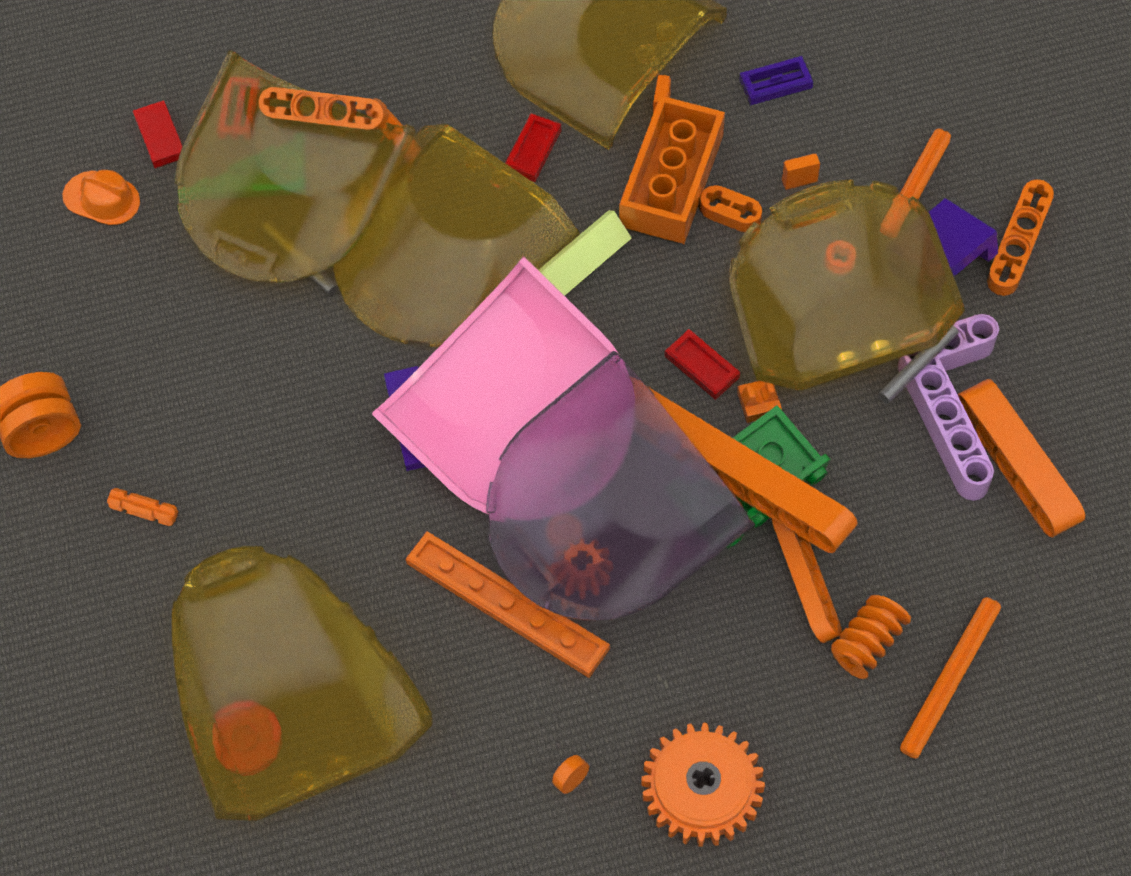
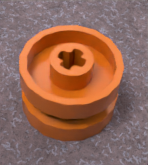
[0,372,81,459]

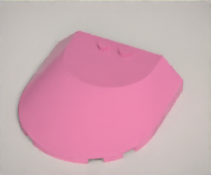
[372,257,635,521]

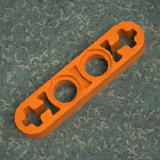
[259,87,389,130]
[987,179,1054,296]
[772,519,842,643]

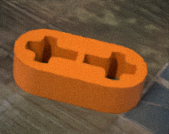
[700,185,762,232]

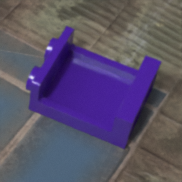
[887,198,998,302]

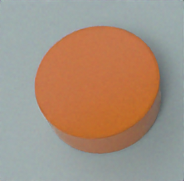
[552,755,589,794]

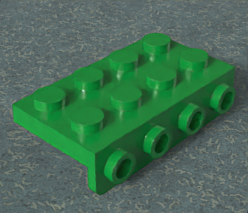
[664,405,831,552]

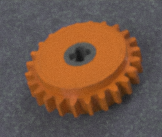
[641,723,765,847]

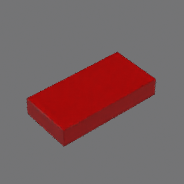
[133,100,186,168]
[504,114,562,182]
[665,329,740,400]

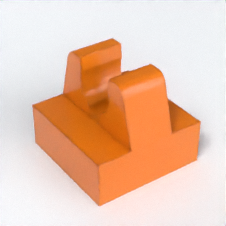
[737,378,782,423]

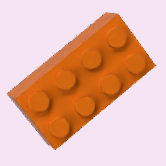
[619,95,725,244]

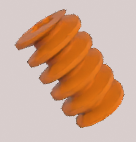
[831,595,911,679]

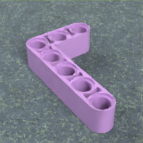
[898,314,999,501]

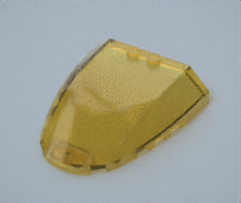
[172,546,433,821]

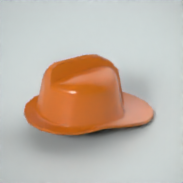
[62,170,140,225]

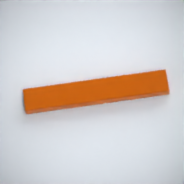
[406,531,610,678]

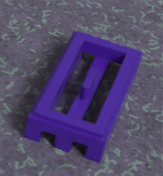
[739,56,813,106]

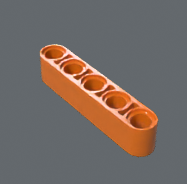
[957,379,1085,538]

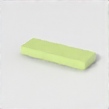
[539,210,631,296]

